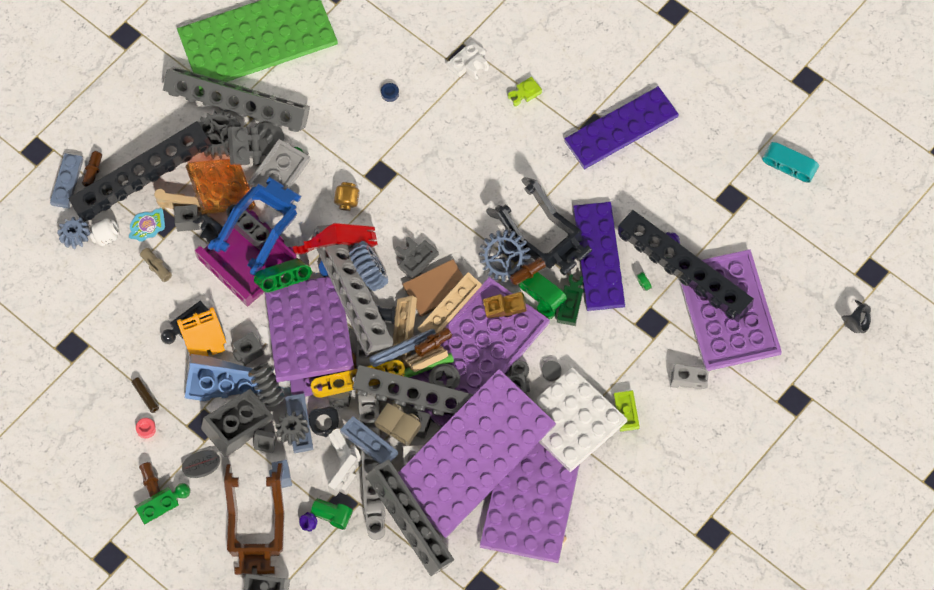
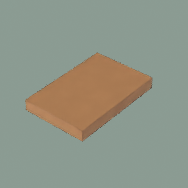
[403,259,463,317]

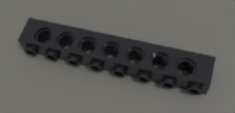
[68,121,212,222]
[618,210,754,322]

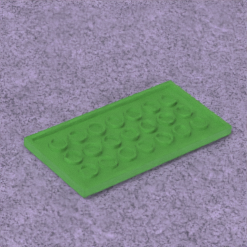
[177,0,338,91]

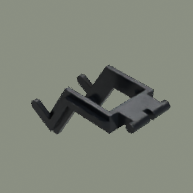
[486,177,592,276]

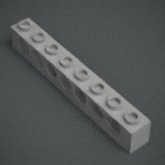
[312,225,393,358]

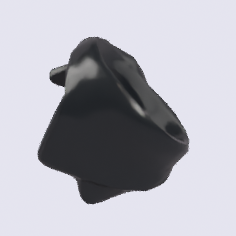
[193,213,224,243]
[841,299,871,333]
[309,407,339,437]

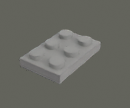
[248,139,311,190]

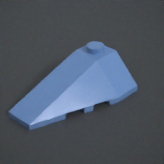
[184,354,261,401]

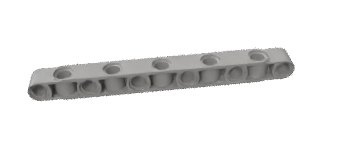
[356,338,385,540]

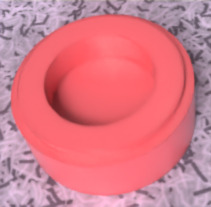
[136,418,156,438]

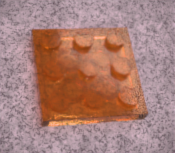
[185,159,256,214]

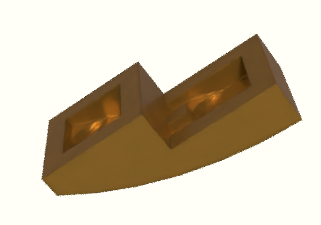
[483,291,527,318]

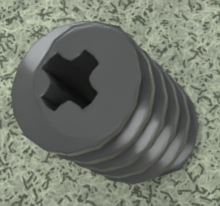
[248,363,285,407]

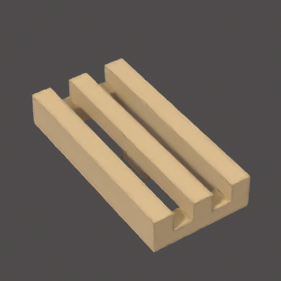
[405,346,448,372]

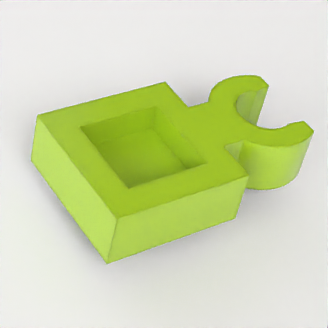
[508,76,542,107]

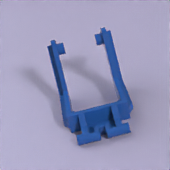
[208,177,302,275]

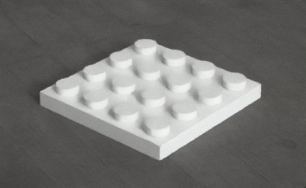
[533,367,627,472]

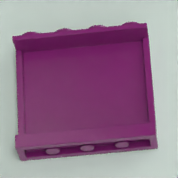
[194,209,297,307]

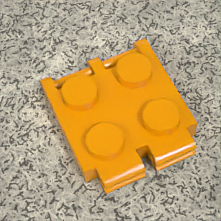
[177,307,226,356]

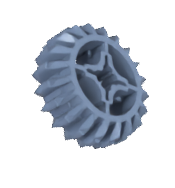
[479,229,531,281]
[349,241,388,291]

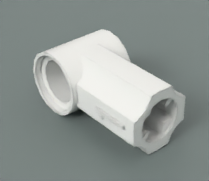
[329,428,362,463]

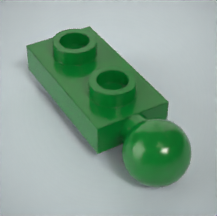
[134,483,191,525]

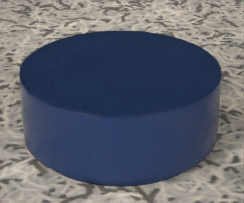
[381,83,399,102]

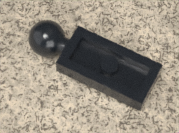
[161,300,211,344]

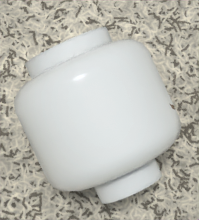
[90,218,119,246]

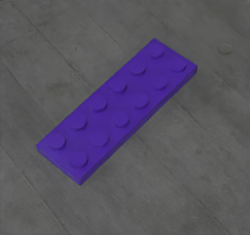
[564,86,679,170]
[573,202,625,311]

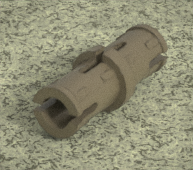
[140,248,172,282]

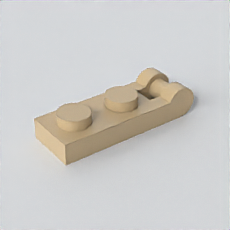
[154,189,208,214]

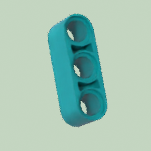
[762,142,819,183]

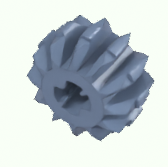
[57,217,90,249]

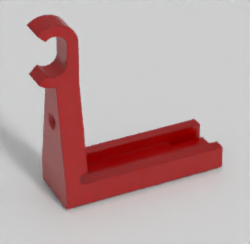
[293,223,378,255]

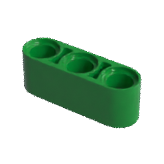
[254,258,312,293]
[518,272,567,312]

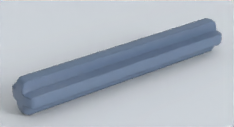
[369,329,436,367]

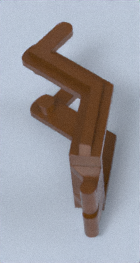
[224,463,285,575]

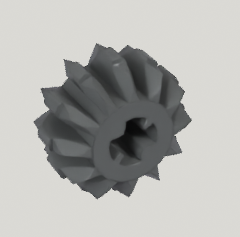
[275,411,309,446]

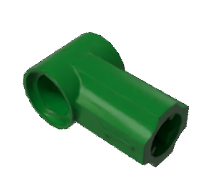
[310,498,353,530]

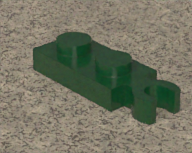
[557,274,583,326]

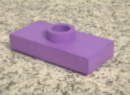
[290,374,330,397]

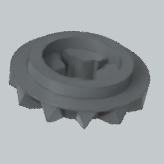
[429,364,460,389]

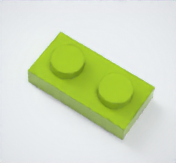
[614,390,640,432]

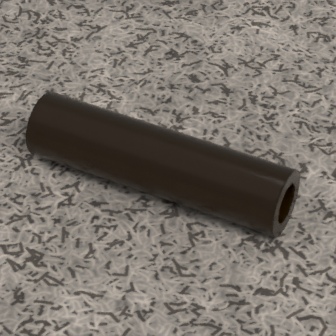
[131,377,159,413]

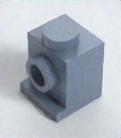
[269,460,292,488]

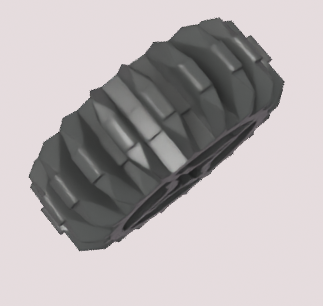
[198,110,241,159]

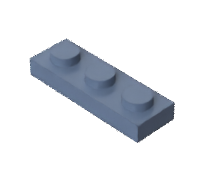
[50,153,84,208]
[285,394,314,453]
[340,416,398,464]

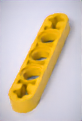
[311,360,405,398]

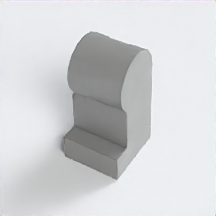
[670,364,709,389]

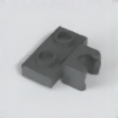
[395,237,439,279]

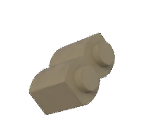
[375,403,421,446]

